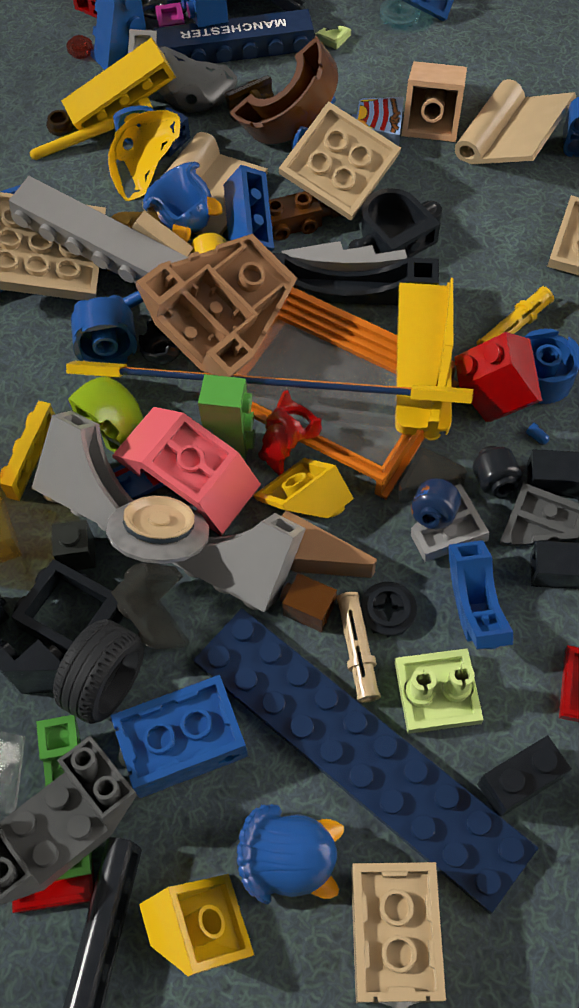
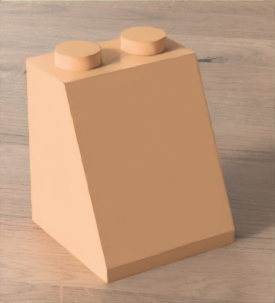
[401,61,467,142]

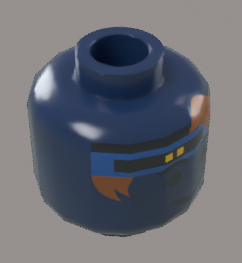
[411,478,461,530]

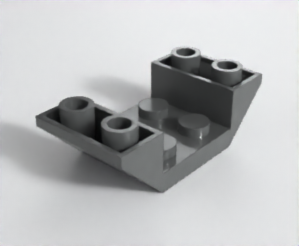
[0,736,137,905]

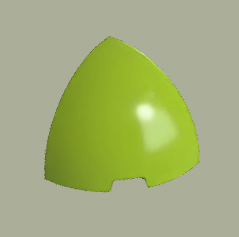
[68,376,144,453]

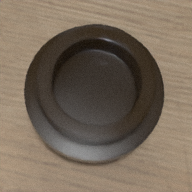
[46,110,74,136]

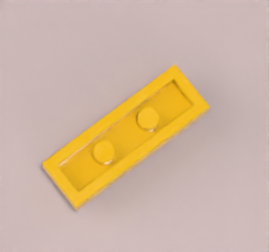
[0,400,55,501]

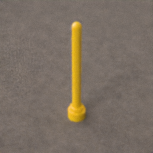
[30,96,153,160]

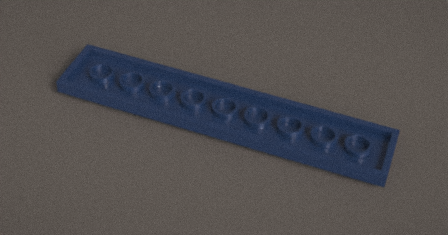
[193,608,538,914]

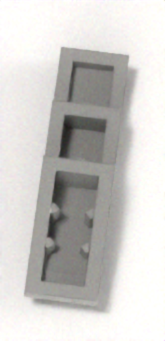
[282,241,407,272]

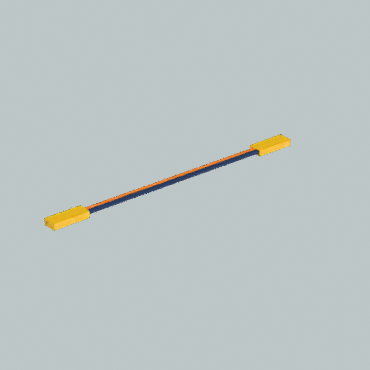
[66,361,474,404]

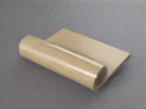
[455,79,576,164]
[142,132,268,236]

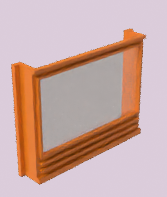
[234,287,459,500]

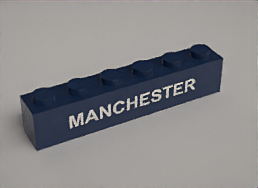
[154,9,314,63]

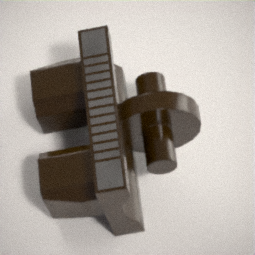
[225,75,274,122]

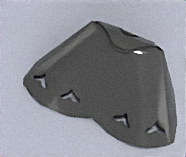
[158,46,238,113]

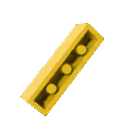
[61,37,176,130]

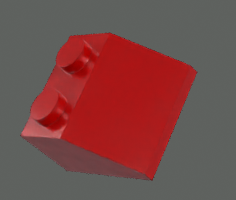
[454,332,542,422]

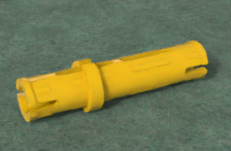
[477,286,554,345]

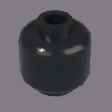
[472,446,522,497]

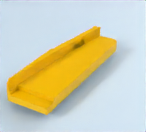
[395,277,454,441]

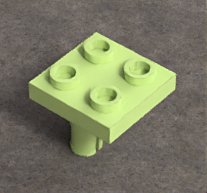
[394,648,484,734]

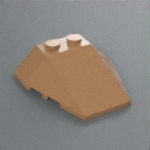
[136,234,297,377]

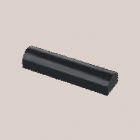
[63,837,142,1008]

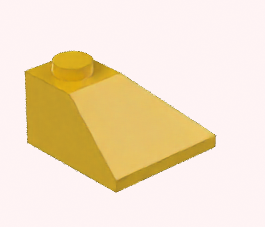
[254,458,354,518]
[139,874,254,976]

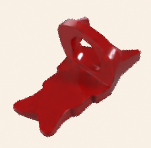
[258,390,322,475]

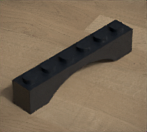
[272,253,439,305]

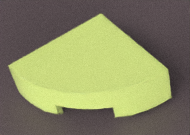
[315,26,351,50]

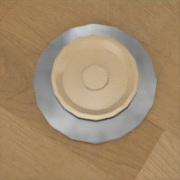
[106,495,209,564]

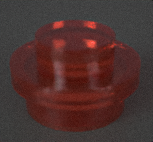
[66,35,93,59]

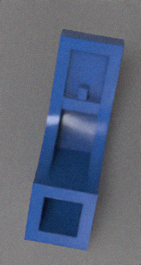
[448,540,513,650]

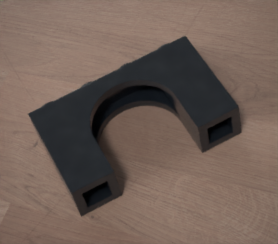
[527,449,579,589]

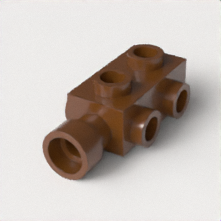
[269,191,343,241]

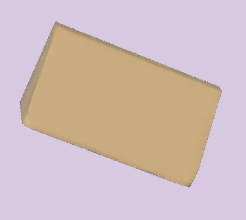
[132,211,194,257]

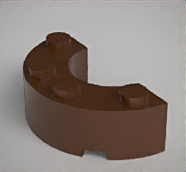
[230,36,338,144]

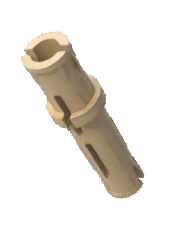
[337,592,381,703]

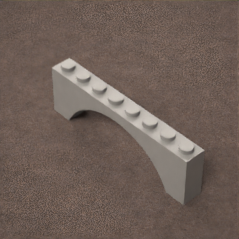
[32,410,306,612]

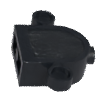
[348,188,442,258]

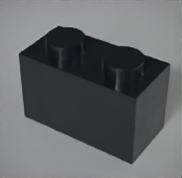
[477,735,572,817]

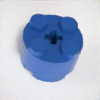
[71,295,137,364]
[524,329,579,404]

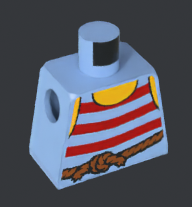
[349,97,404,146]

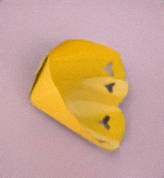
[108,110,180,201]

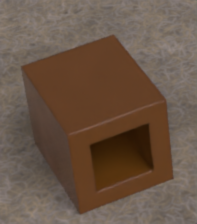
[280,573,337,633]

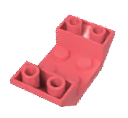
[112,407,261,537]

